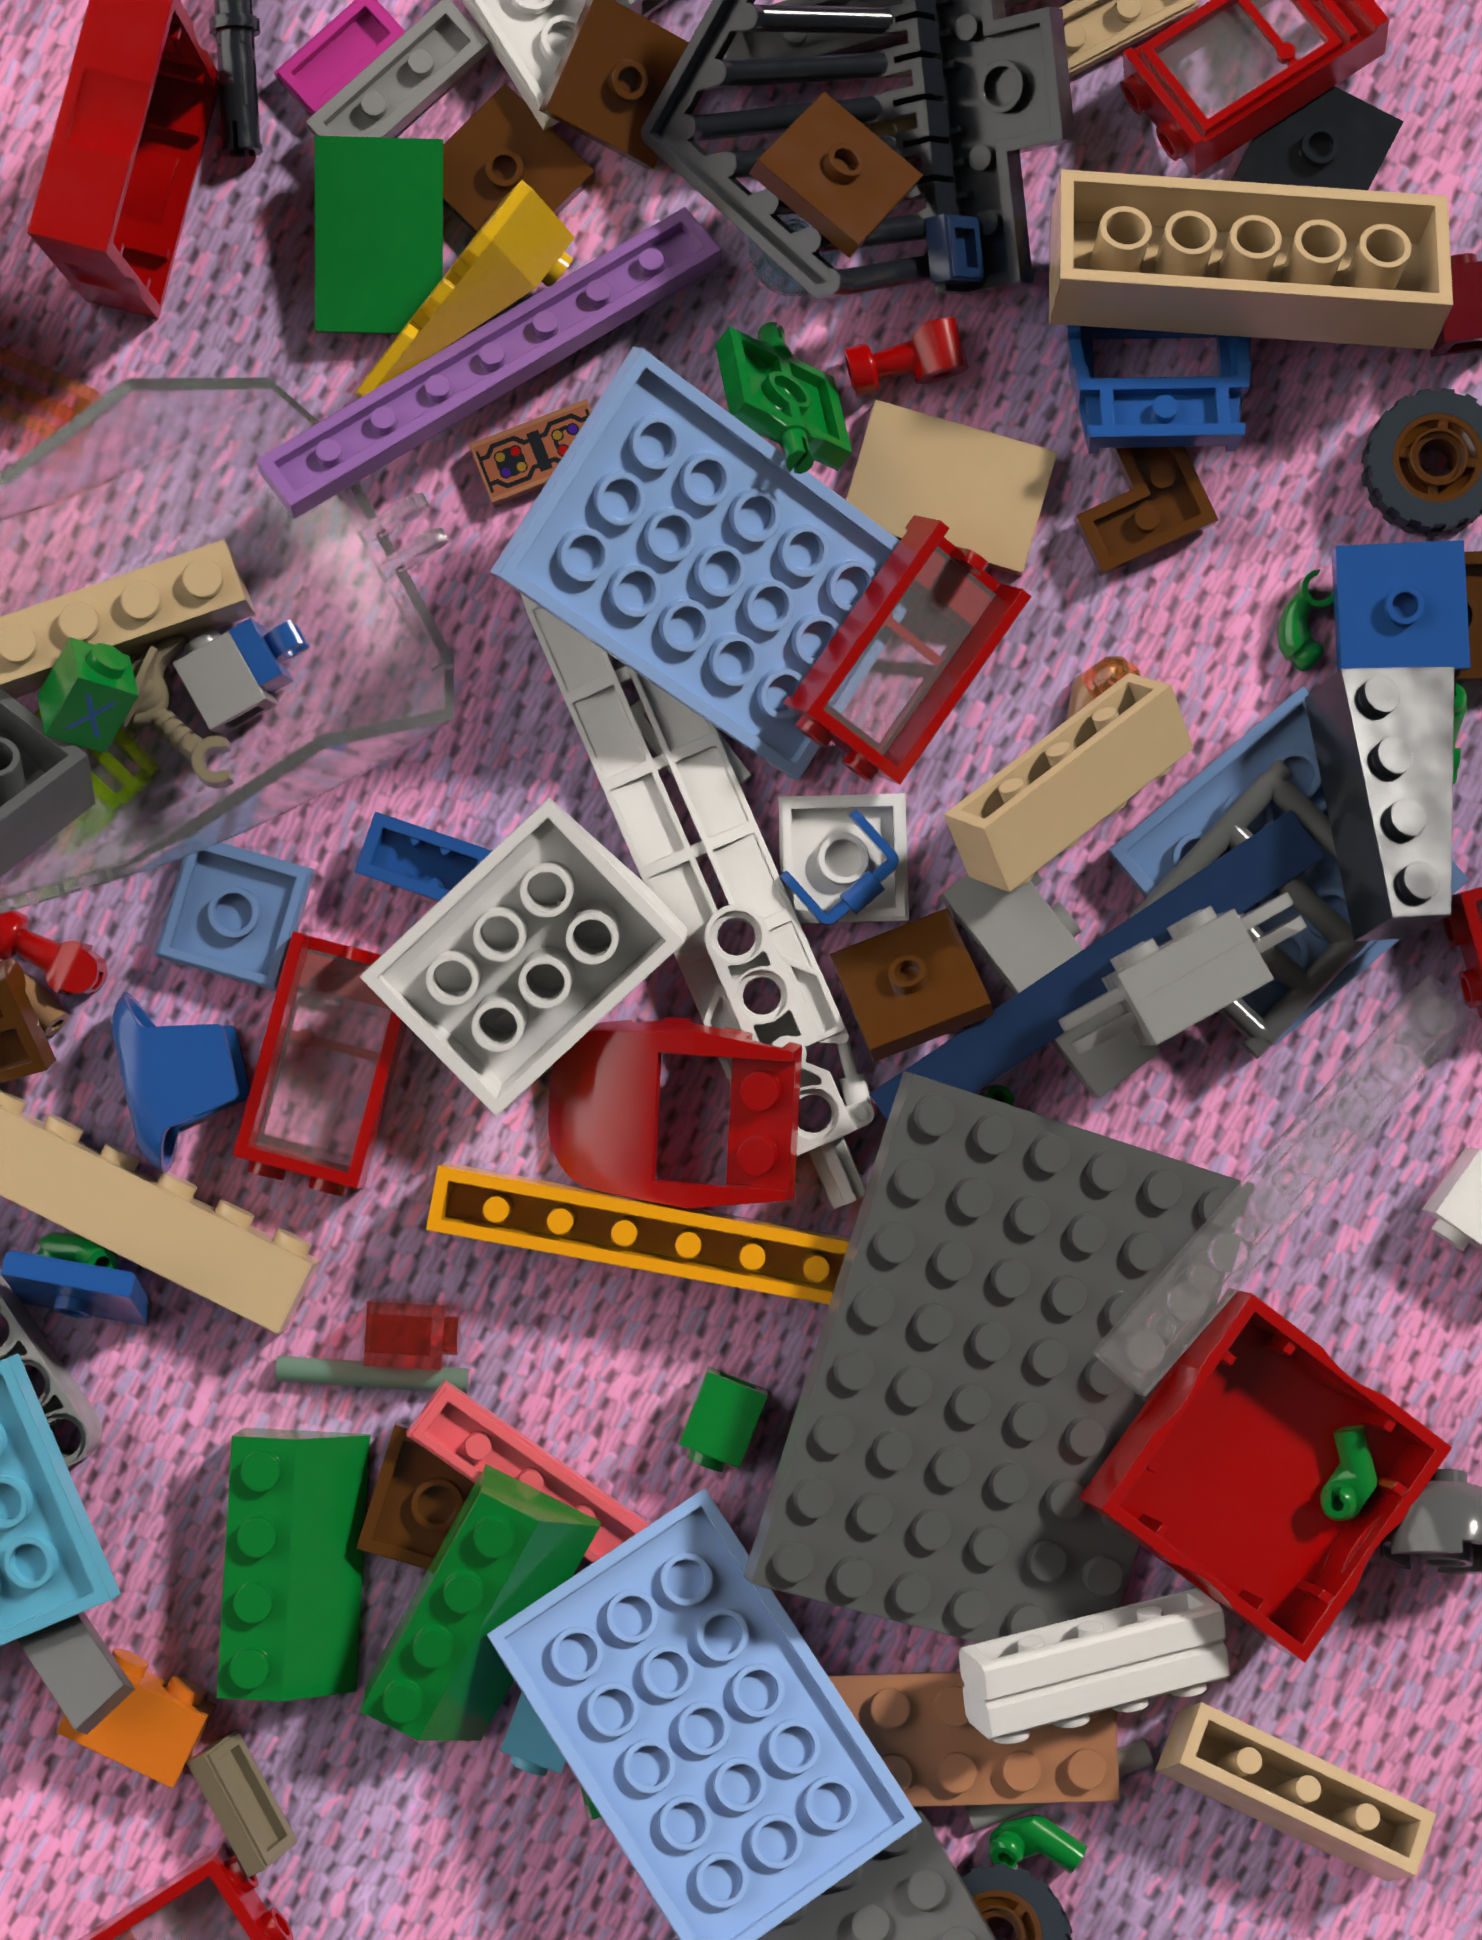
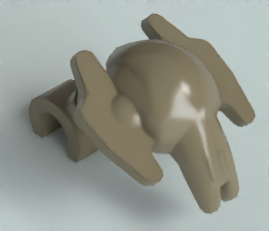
[122,635,234,789]

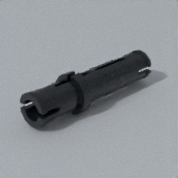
[209,0,263,157]

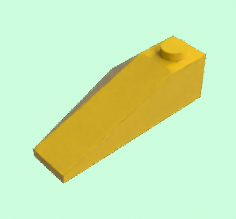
[353,180,575,399]

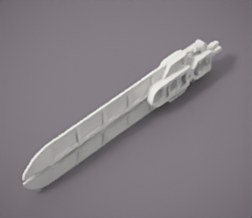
[521,594,874,1209]

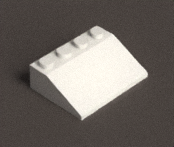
[360,798,687,1116]

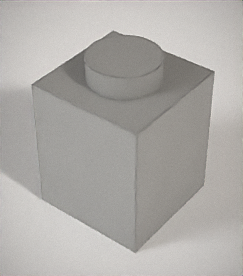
[173,630,278,736]

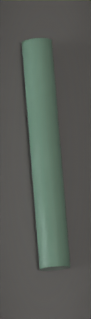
[275,1356,470,1394]

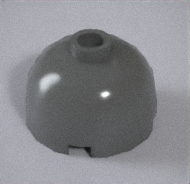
[1380,1469,1482,1574]

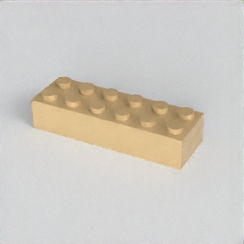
[1049,169,1453,349]

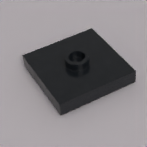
[1231,86,1404,190]

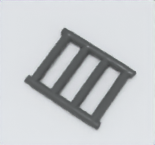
[1127,760,1369,1059]

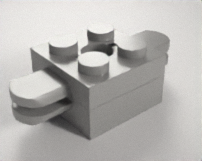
[1058,892,1307,1055]

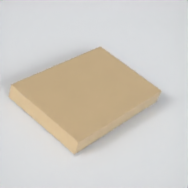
[846,400,1058,576]

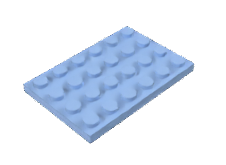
[490,347,916,781]
[487,1488,922,1940]

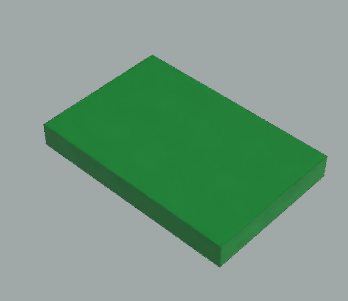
[314,136,444,334]

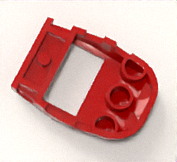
[548,1017,802,1209]

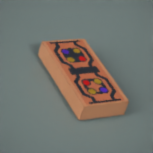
[469,399,592,507]

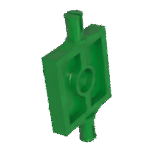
[715,322,852,474]

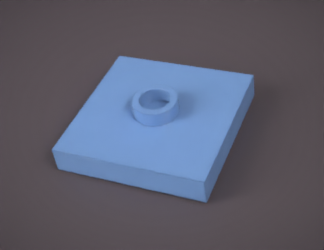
[154,834,316,991]

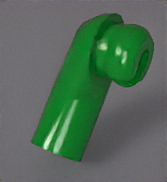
[988,1814,1087,1874]

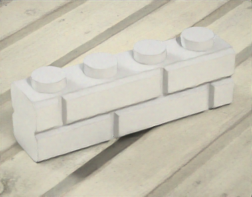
[958,1588,1230,1744]

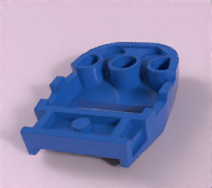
[1067,325,1251,454]

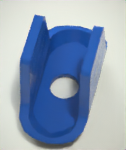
[111,991,250,1173]

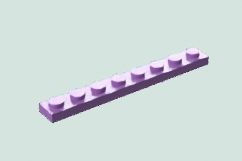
[256,207,722,519]

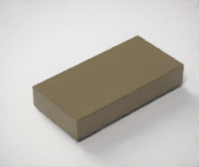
[187,1729,297,1878]

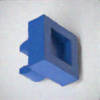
[228,617,310,693]

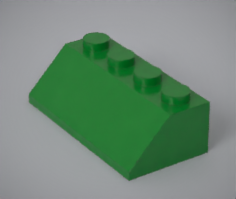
[217,1428,371,1702]
[360,1464,601,1741]

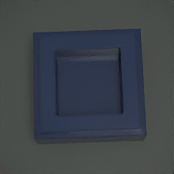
[925,214,984,285]

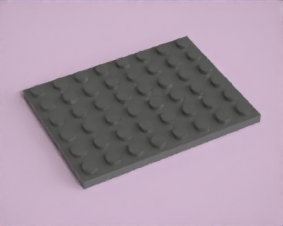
[743,1071,1252,1643]

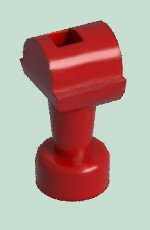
[844,317,969,398]
[0,906,108,995]

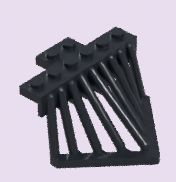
[641,0,1076,299]

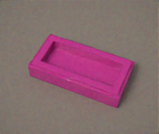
[273,0,406,116]

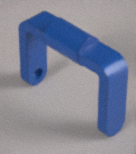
[779,809,899,926]

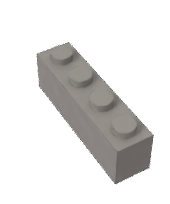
[939,871,1161,1098]

